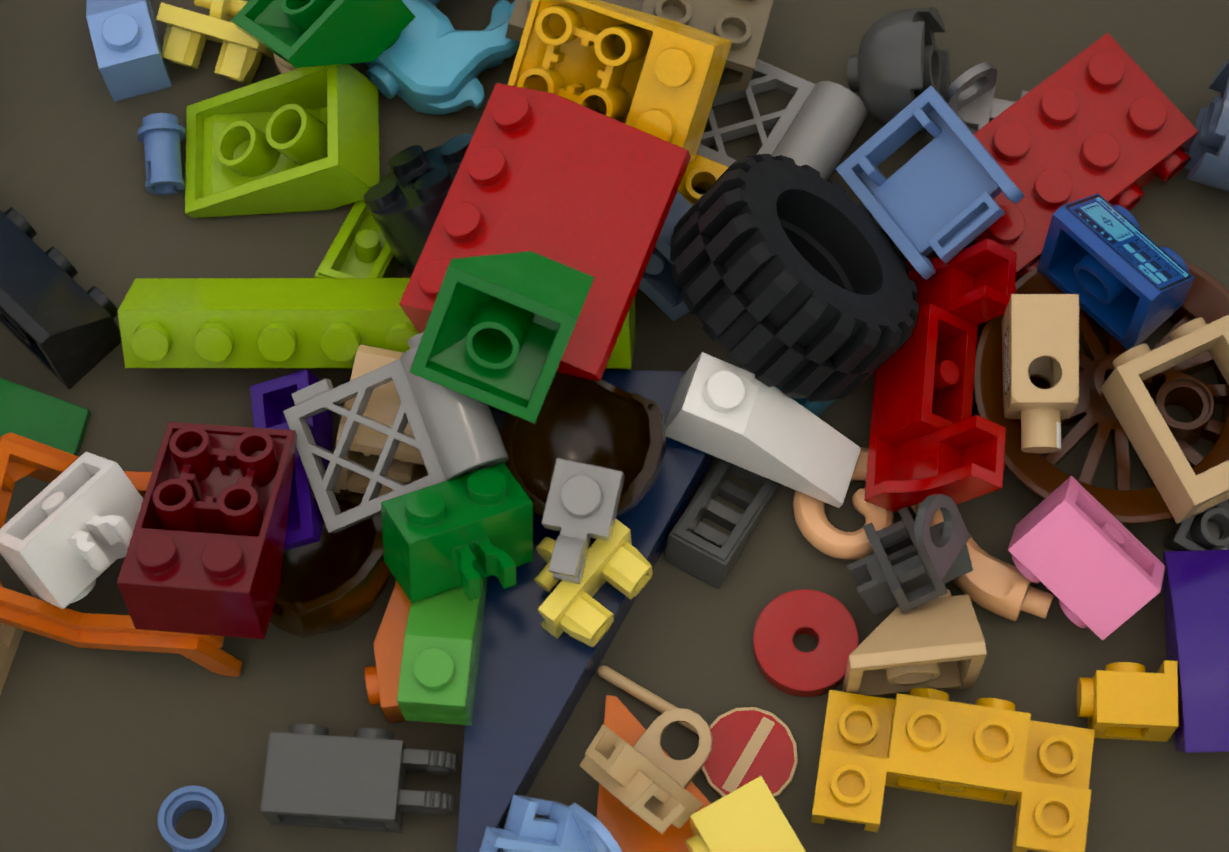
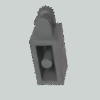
[260,724,458,833]

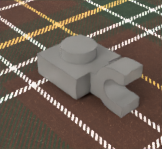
[542,458,625,585]

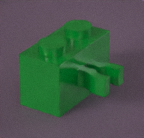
[381,462,533,603]

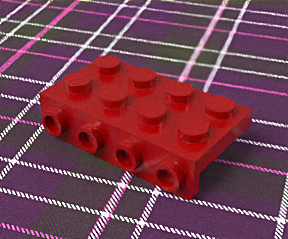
[969,32,1199,282]

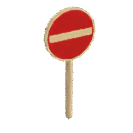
[597,665,798,798]

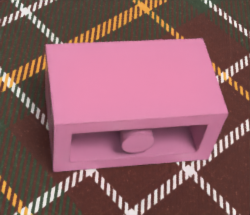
[1008,476,1165,641]

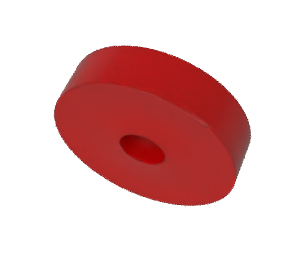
[753,589,858,697]

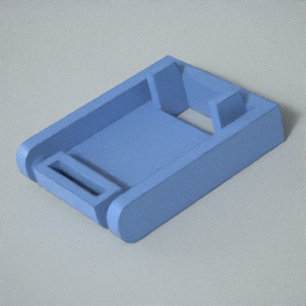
[835,85,1025,280]

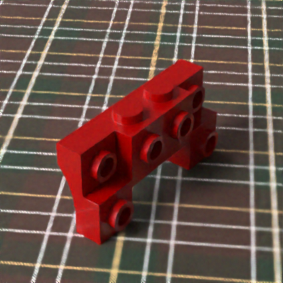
[864,238,1017,513]

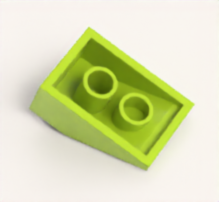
[185,64,380,218]

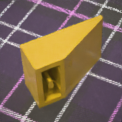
[508,0,732,163]

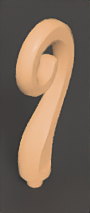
[792,447,1054,622]

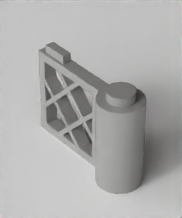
[697,59,869,181]
[283,332,509,533]

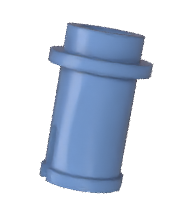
[137,113,186,195]

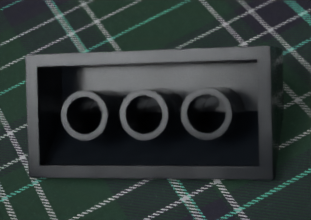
[0,207,122,390]

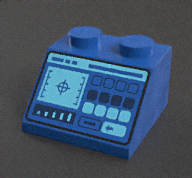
[1037,193,1195,350]

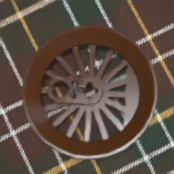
[974,260,1229,525]

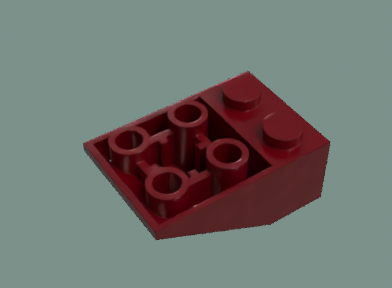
[117,422,297,639]

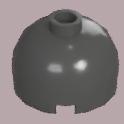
[847,7,950,132]

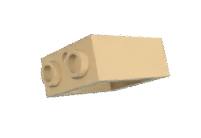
[1100,315,1229,524]

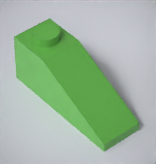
[397,577,488,726]

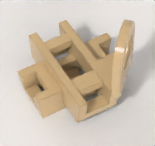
[579,708,713,834]

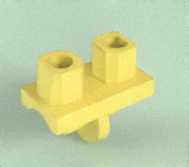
[156,0,274,85]
[534,518,653,647]

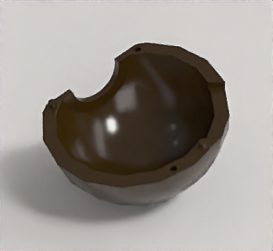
[500,372,667,517]
[270,489,390,637]

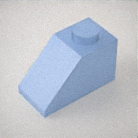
[86,0,172,102]

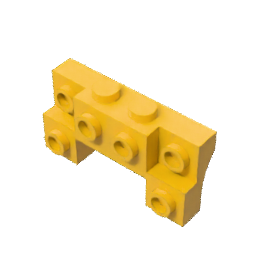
[811,688,1095,852]

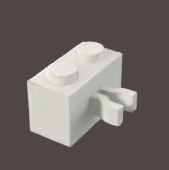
[0,452,143,609]

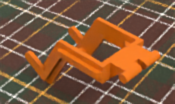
[0,432,243,677]

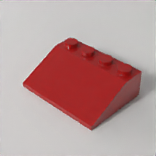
[399,83,691,381]

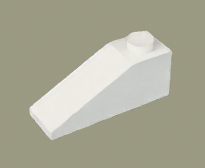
[664,352,861,508]

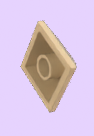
[842,589,987,698]

